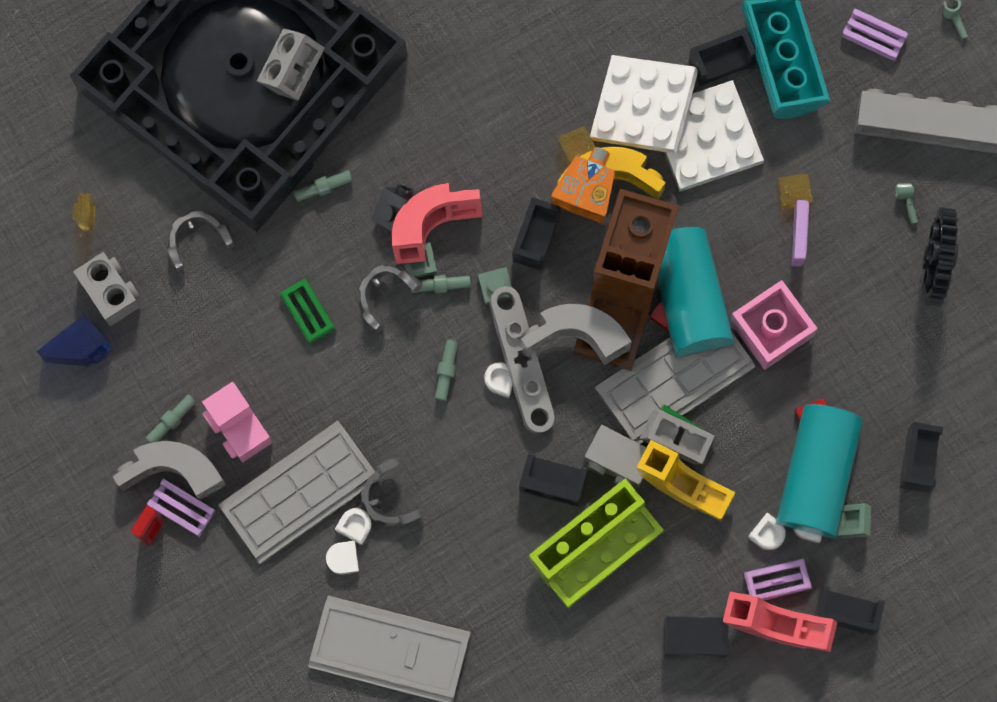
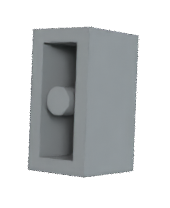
[584,425,647,489]

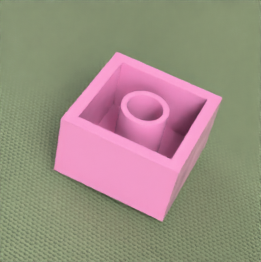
[730,280,818,370]

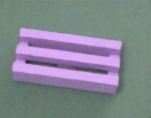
[841,9,908,61]
[791,200,809,266]
[147,479,216,537]
[743,559,812,601]

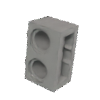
[257,28,325,101]
[73,252,140,327]
[640,410,715,465]

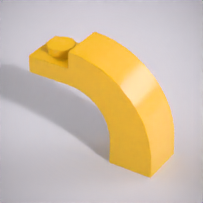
[557,147,666,199]
[637,440,735,521]

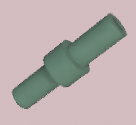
[293,170,353,202]
[411,275,471,294]
[435,340,458,401]
[146,395,197,443]

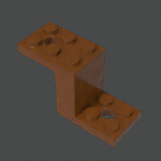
[573,189,679,371]

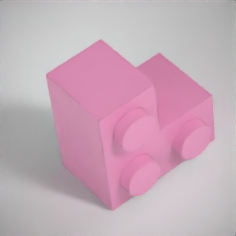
[202,382,273,463]

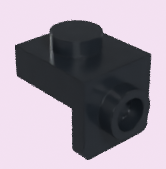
[372,184,415,231]

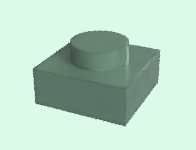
[404,243,437,278]
[478,267,512,305]
[837,503,871,538]

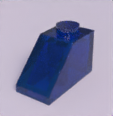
[37,314,112,366]

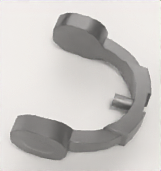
[168,211,234,272]
[359,265,422,332]
[361,457,424,525]

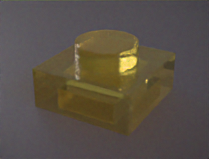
[558,125,595,164]
[777,173,813,209]
[73,193,95,230]

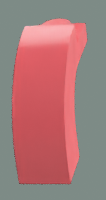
[392,183,483,264]
[723,592,838,652]

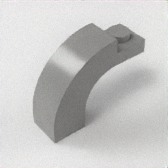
[520,304,632,365]
[113,441,226,501]

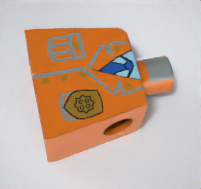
[551,147,615,225]

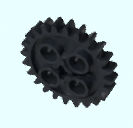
[922,207,958,307]

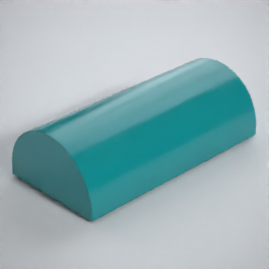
[741,0,830,119]
[657,227,735,358]
[775,404,863,539]

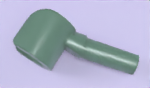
[942,0,968,40]
[895,183,918,225]

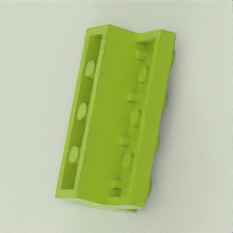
[529,478,664,608]

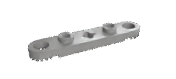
[489,286,555,434]

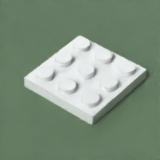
[590,55,698,154]
[664,80,764,192]

